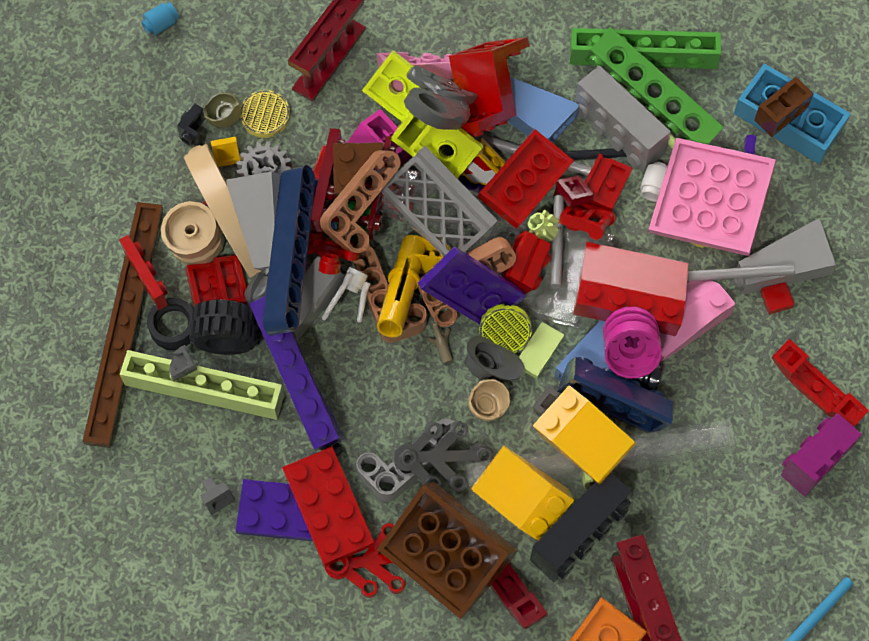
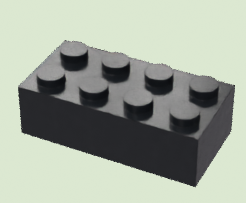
[530,473,632,582]

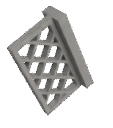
[381,146,497,257]

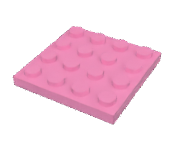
[649,138,776,256]

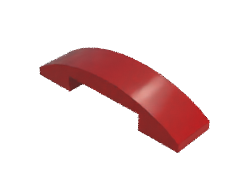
[771,339,869,427]

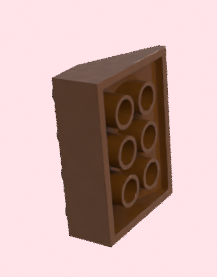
[377,482,518,619]

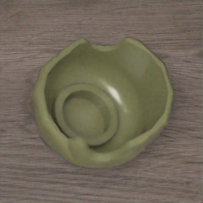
[203,92,241,128]

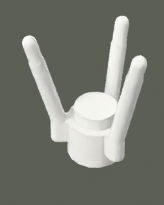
[322,267,371,323]

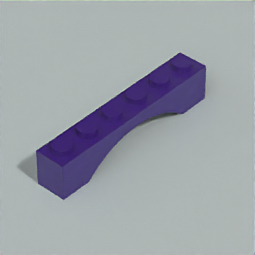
[249,296,344,450]

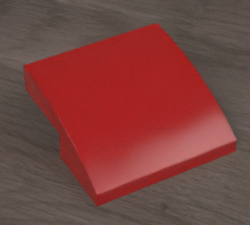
[185,255,248,307]

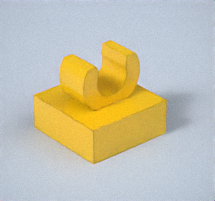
[211,136,240,167]

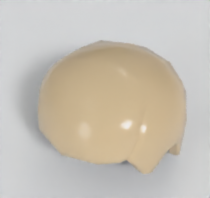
[468,379,510,422]

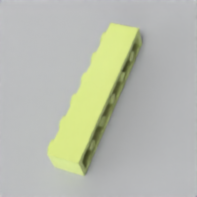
[120,350,284,420]

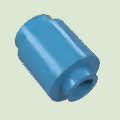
[141,2,179,36]

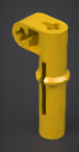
[377,235,451,338]

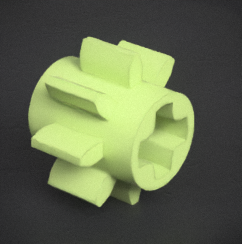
[527,210,559,242]

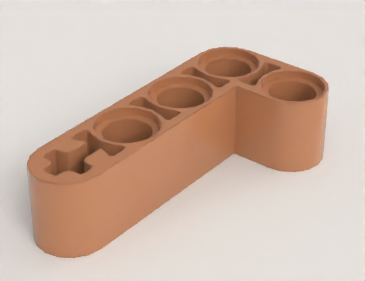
[320,150,400,253]
[418,237,516,327]
[353,246,427,343]

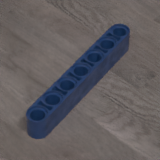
[263,165,315,336]

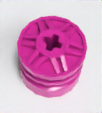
[603,307,661,378]

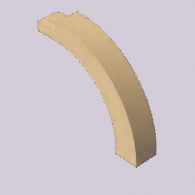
[184,143,261,278]

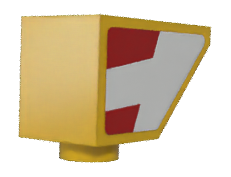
[461,137,506,185]

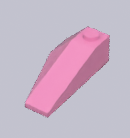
[376,52,453,92]
[659,280,736,363]

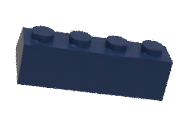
[557,357,673,435]

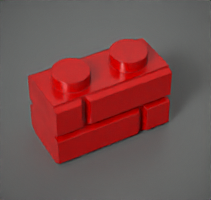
[501,231,551,294]

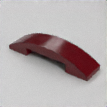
[490,564,548,630]

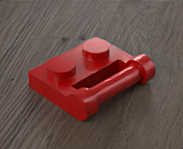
[559,203,616,240]

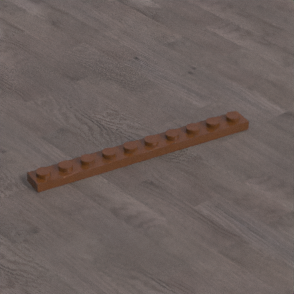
[83,202,163,448]

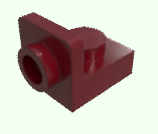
[553,176,594,207]

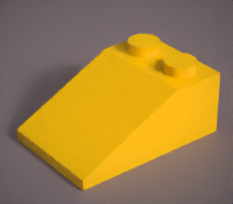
[533,386,636,485]
[471,445,574,541]

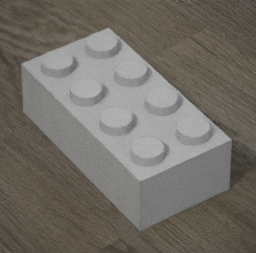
[575,65,671,173]

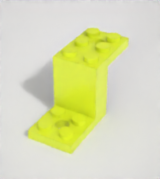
[362,50,484,179]

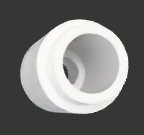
[640,162,668,202]

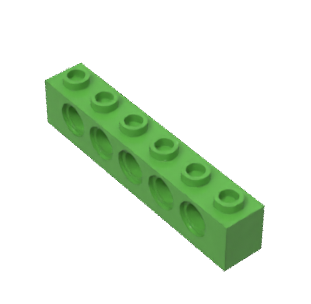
[588,27,723,145]
[570,28,721,69]

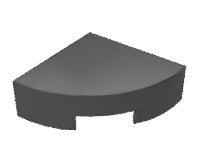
[169,345,197,382]

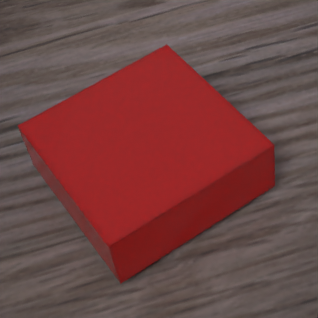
[760,282,794,315]

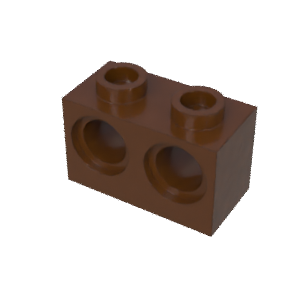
[754,77,814,137]

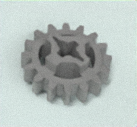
[237,141,292,178]

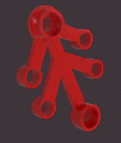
[307,231,359,275]
[325,523,405,598]

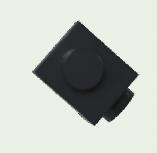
[177,103,206,146]

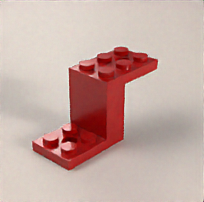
[449,37,530,137]

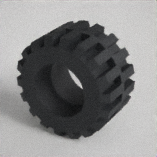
[189,300,258,355]

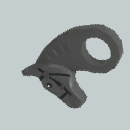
[404,66,478,130]

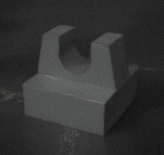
[200,477,234,515]

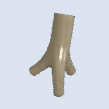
[428,323,453,364]

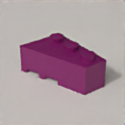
[781,413,862,497]

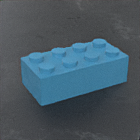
[734,63,851,164]

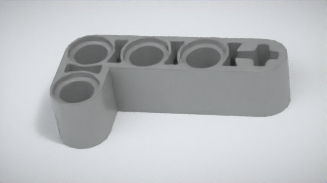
[356,419,459,502]

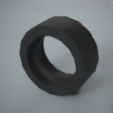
[147,298,193,350]

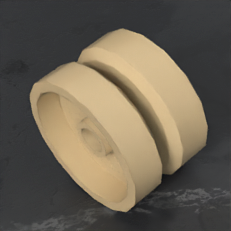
[161,201,225,265]

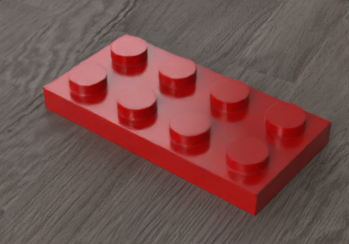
[477,129,574,229]
[282,447,375,567]

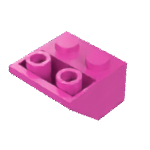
[347,109,413,170]

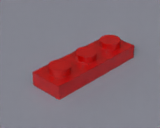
[119,235,168,310]

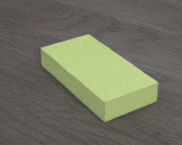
[519,322,564,379]

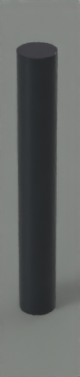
[563,148,627,161]

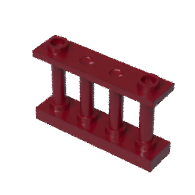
[288,0,366,102]
[311,128,396,240]
[611,535,682,641]

